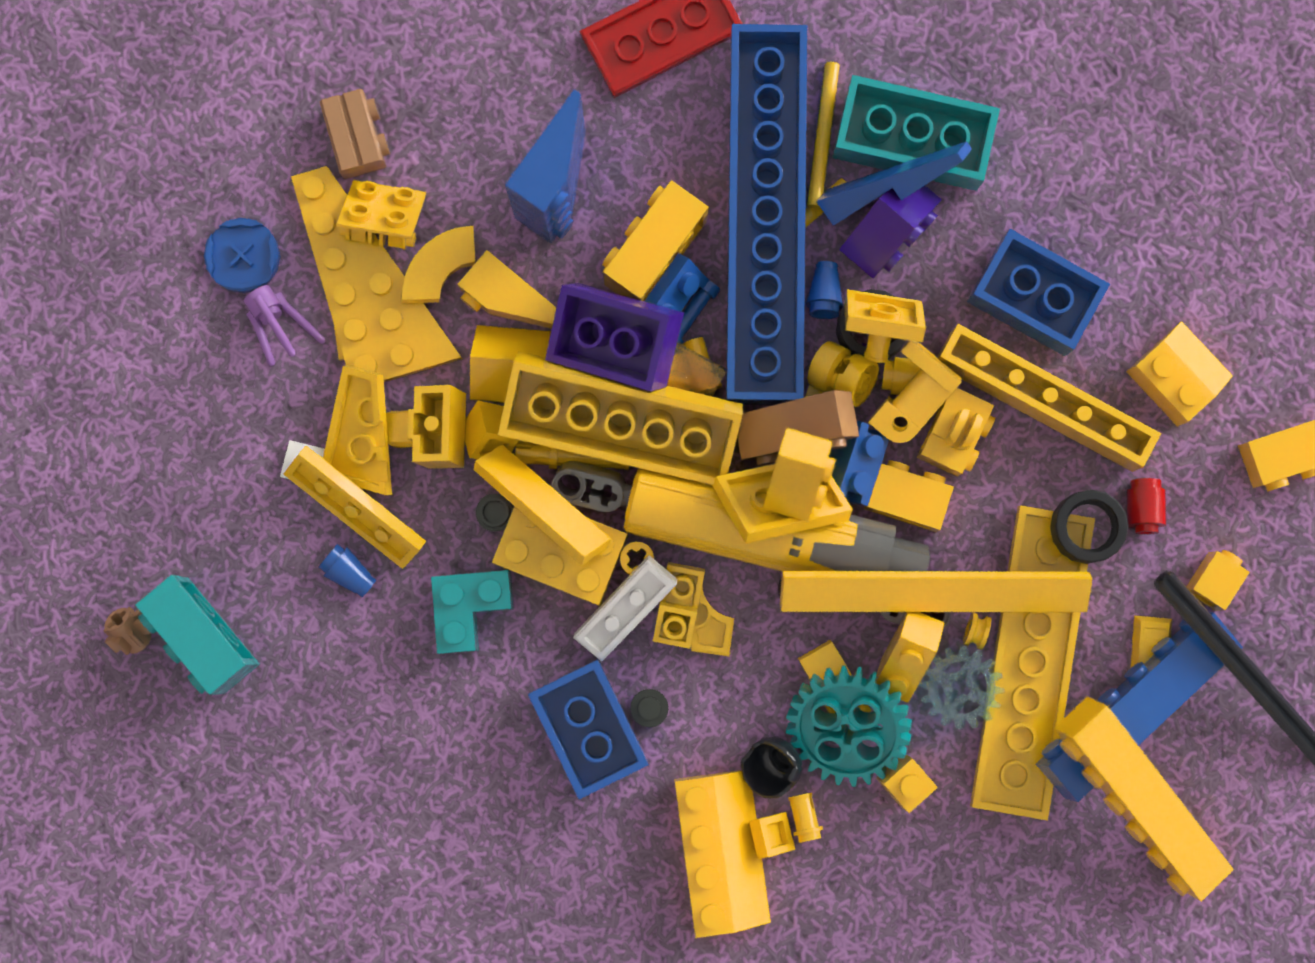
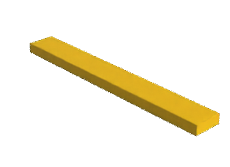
[780,571,1093,612]

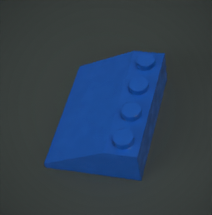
[505,89,585,244]

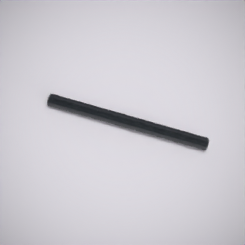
[1154,571,1315,765]

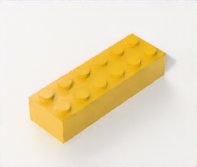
[498,351,743,485]

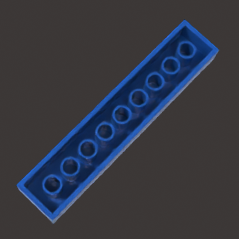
[726,24,807,405]

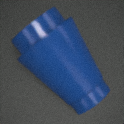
[806,261,843,319]
[318,544,376,597]

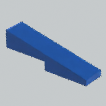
[816,141,972,226]

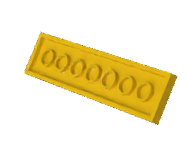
[970,505,1095,821]

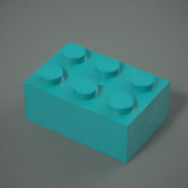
[135,574,260,695]

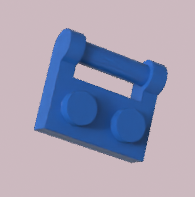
[645,253,721,351]

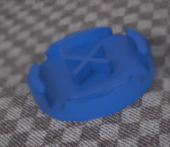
[204,218,281,293]

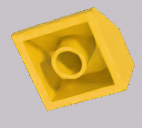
[1126,321,1233,427]

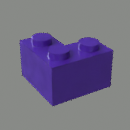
[839,186,942,279]

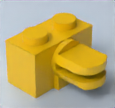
[386,385,466,469]
[916,388,995,477]

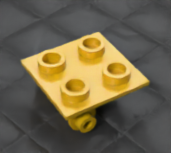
[336,180,426,250]

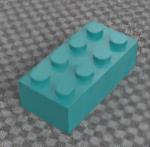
[832,75,1000,191]

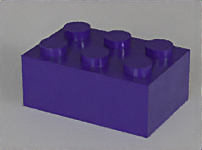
[545,283,684,391]

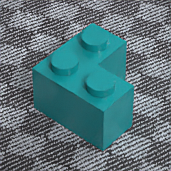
[431,570,514,654]

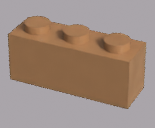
[737,390,859,466]

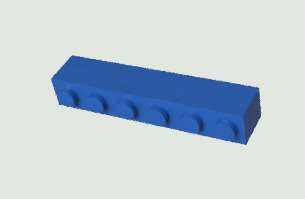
[1036,612,1243,802]

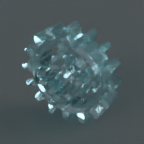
[919,646,1005,730]

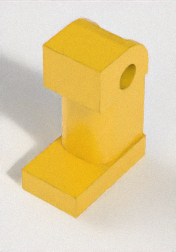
[868,340,962,443]

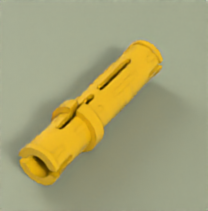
[515,440,629,470]

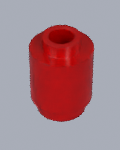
[1127,478,1166,535]

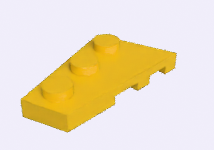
[323,366,392,495]

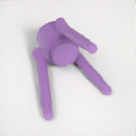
[244,285,325,366]

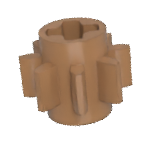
[103,607,151,655]

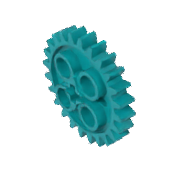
[786,665,912,787]

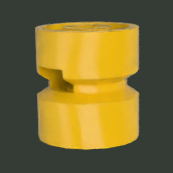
[807,341,879,407]

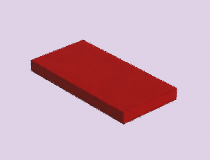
[579,0,743,98]

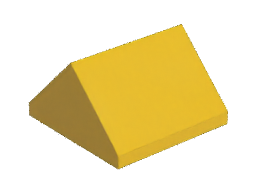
[470,325,551,403]

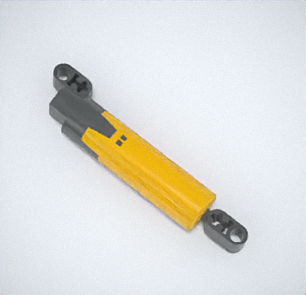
[552,461,951,629]

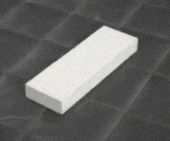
[573,555,678,662]

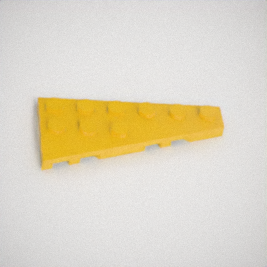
[291,166,462,382]

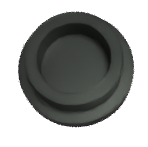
[476,494,513,532]
[630,689,669,727]

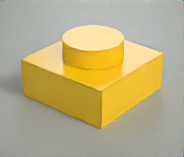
[749,812,795,859]

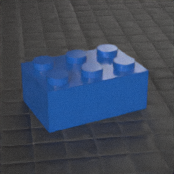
[967,229,1110,356]
[528,660,649,799]

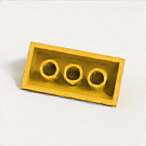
[674,770,771,938]

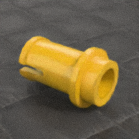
[788,792,823,843]

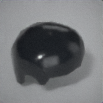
[741,736,803,798]

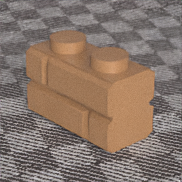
[319,89,390,179]

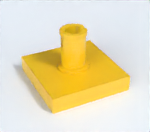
[844,289,926,363]

